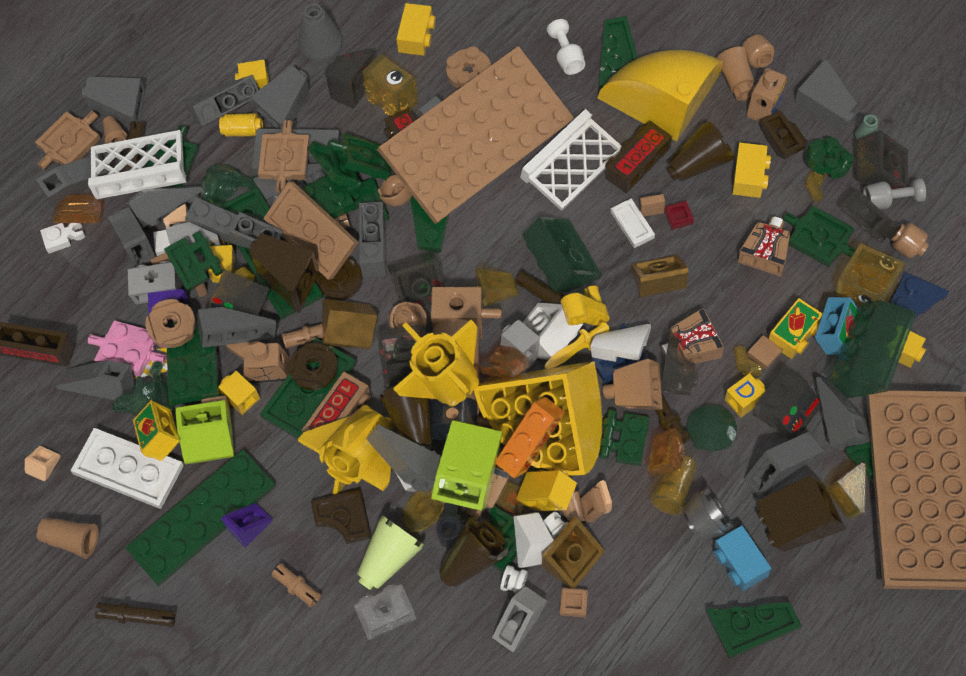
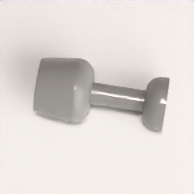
[863,178,926,210]

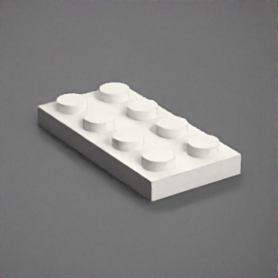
[71,428,184,509]

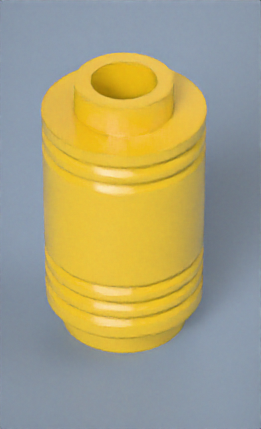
[219,113,263,137]

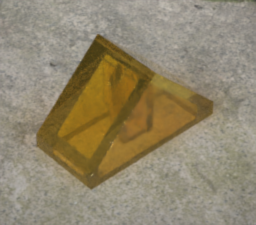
[475,268,519,306]
[825,463,866,519]

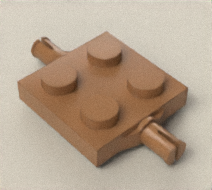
[35,110,101,170]
[258,120,310,193]

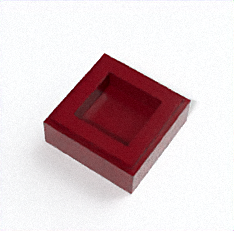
[664,201,694,230]

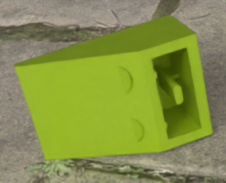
[431,420,503,511]

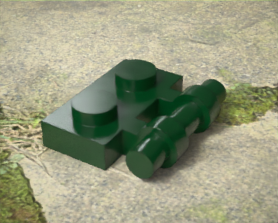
[164,231,224,291]
[599,410,650,467]

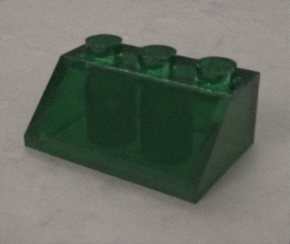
[522,217,603,292]

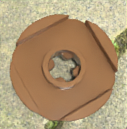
[446,47,491,89]
[145,299,196,348]

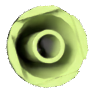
[357,515,424,590]

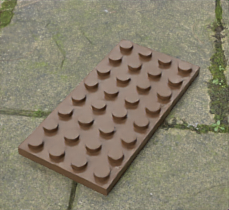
[377,46,574,224]
[867,390,966,590]

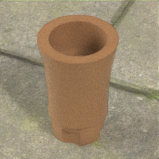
[717,47,756,101]
[36,518,99,559]

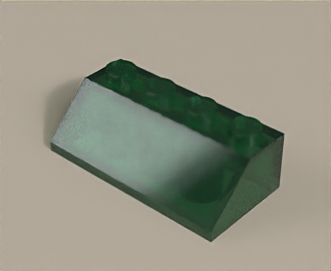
[830,300,916,399]

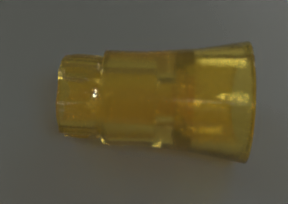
[650,455,696,515]

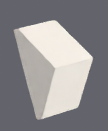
[514,512,554,568]

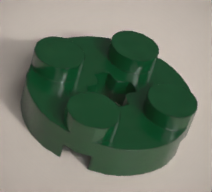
[805,137,854,179]

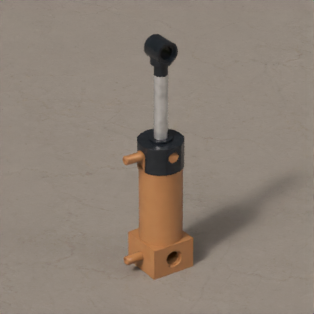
[430,287,502,548]

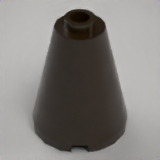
[667,121,734,182]
[379,386,432,449]
[439,516,508,587]

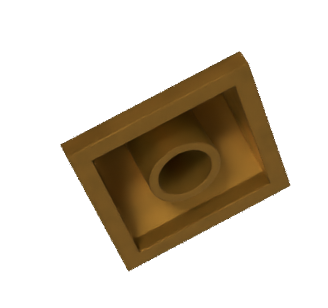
[631,255,689,298]
[322,299,377,349]
[542,517,605,589]

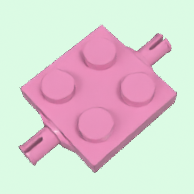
[88,321,167,377]

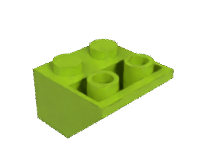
[175,400,234,465]

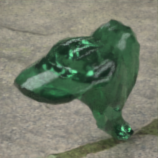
[201,164,258,206]
[112,362,175,416]

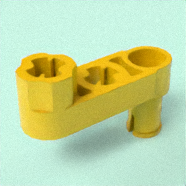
[561,286,610,326]

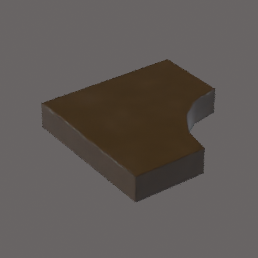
[311,489,371,545]

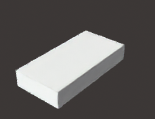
[611,199,655,248]

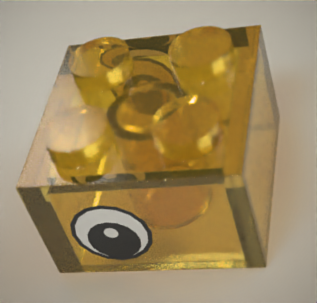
[362,54,418,116]
[836,243,905,315]

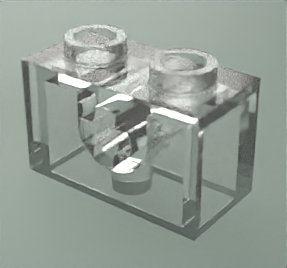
[354,584,416,640]

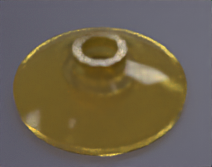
[402,487,444,532]

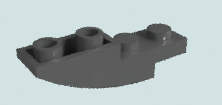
[185,197,283,249]

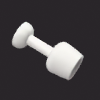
[547,19,585,75]

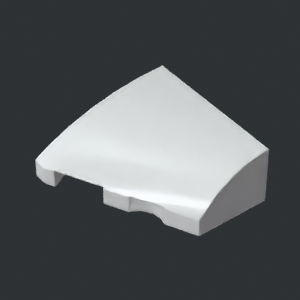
[591,324,651,362]

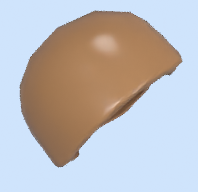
[378,175,413,207]
[388,302,428,338]

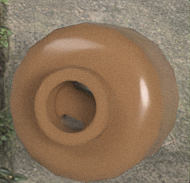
[742,34,775,68]
[891,223,929,258]

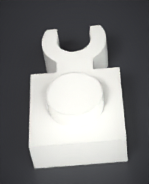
[40,220,85,254]

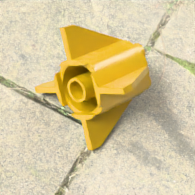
[393,320,479,406]
[298,405,395,495]

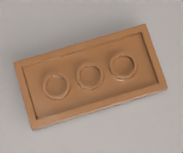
[263,182,359,279]

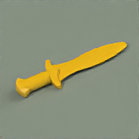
[544,321,610,369]

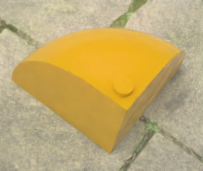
[598,50,723,142]
[474,361,602,476]

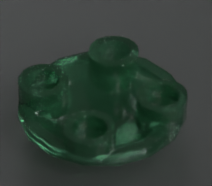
[687,405,737,452]

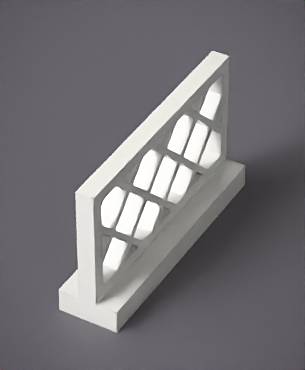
[520,109,622,211]
[88,130,186,199]

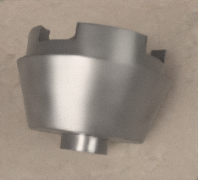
[684,487,733,540]

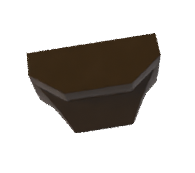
[760,110,807,159]

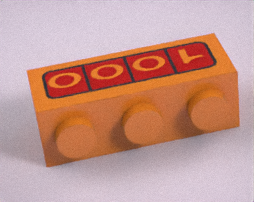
[496,397,566,478]

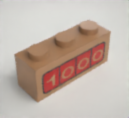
[302,372,371,433]

